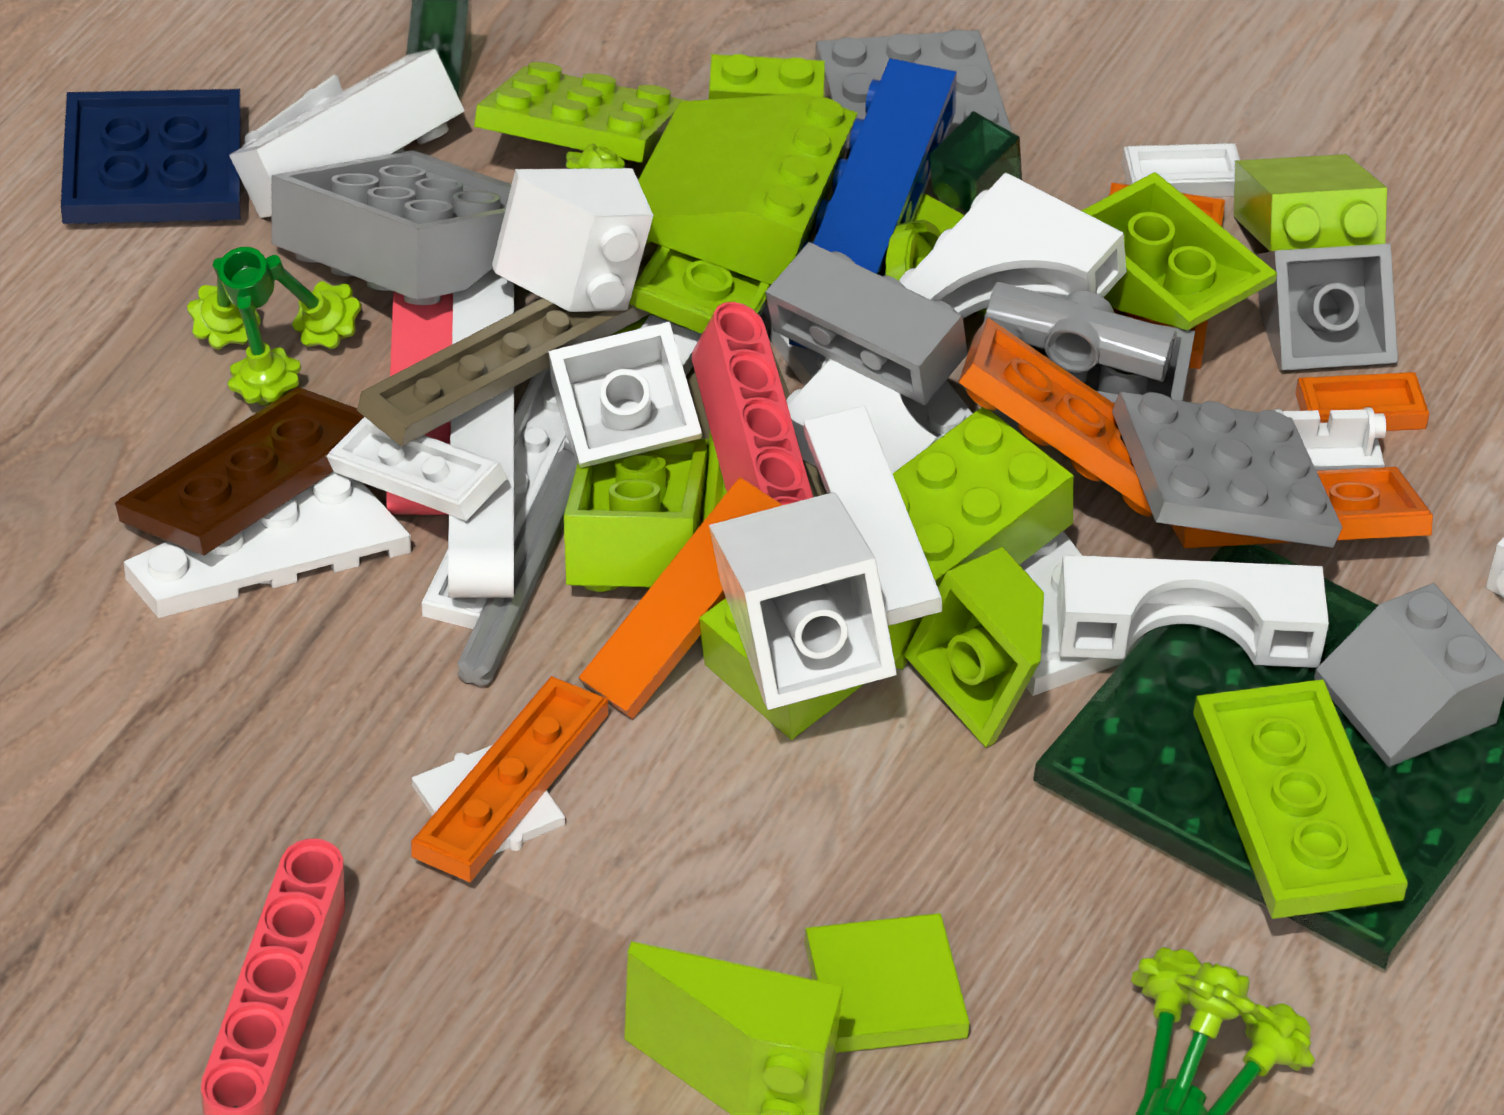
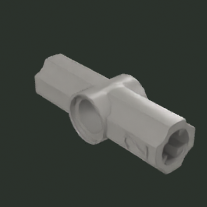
[984,281,1177,382]

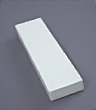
[804,405,942,626]

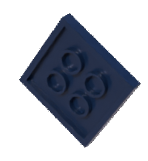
[61,89,241,224]

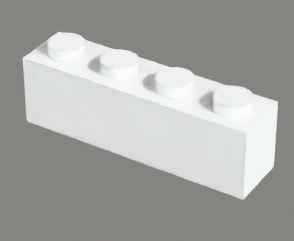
[229,49,465,218]

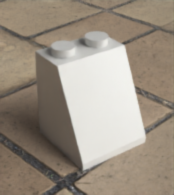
[709,492,897,710]

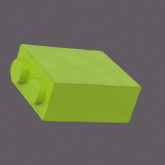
[1234,154,1387,252]

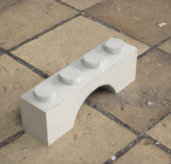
[1057,555,1329,668]

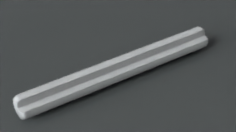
[458,449,577,687]

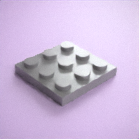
[815,30,1014,160]
[1112,391,1342,548]

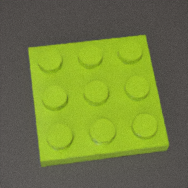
[474,62,687,163]

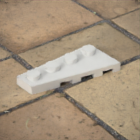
[124,471,411,618]

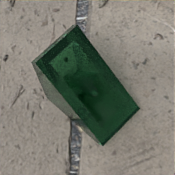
[406,0,472,100]

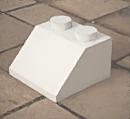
[492,168,654,312]
[548,321,702,468]

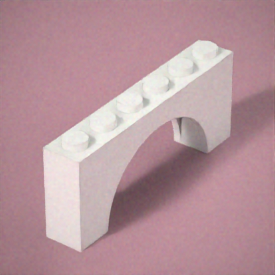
[786,172,1126,474]

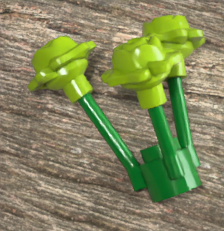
[187,247,362,406]
[1131,947,1315,1115]

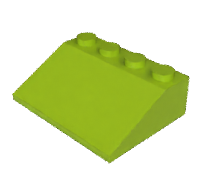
[638,93,858,285]

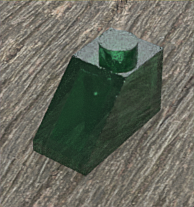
[930,111,1022,213]

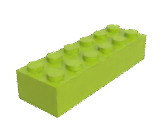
[699,407,1074,740]

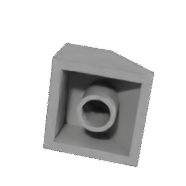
[1256,244,1398,371]
[1314,583,1504,767]

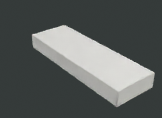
[326,417,507,521]

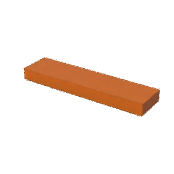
[578,477,783,720]
[411,676,608,883]

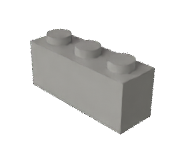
[766,242,967,405]

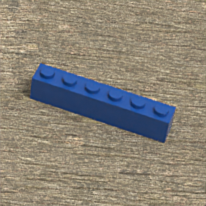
[789,58,957,349]

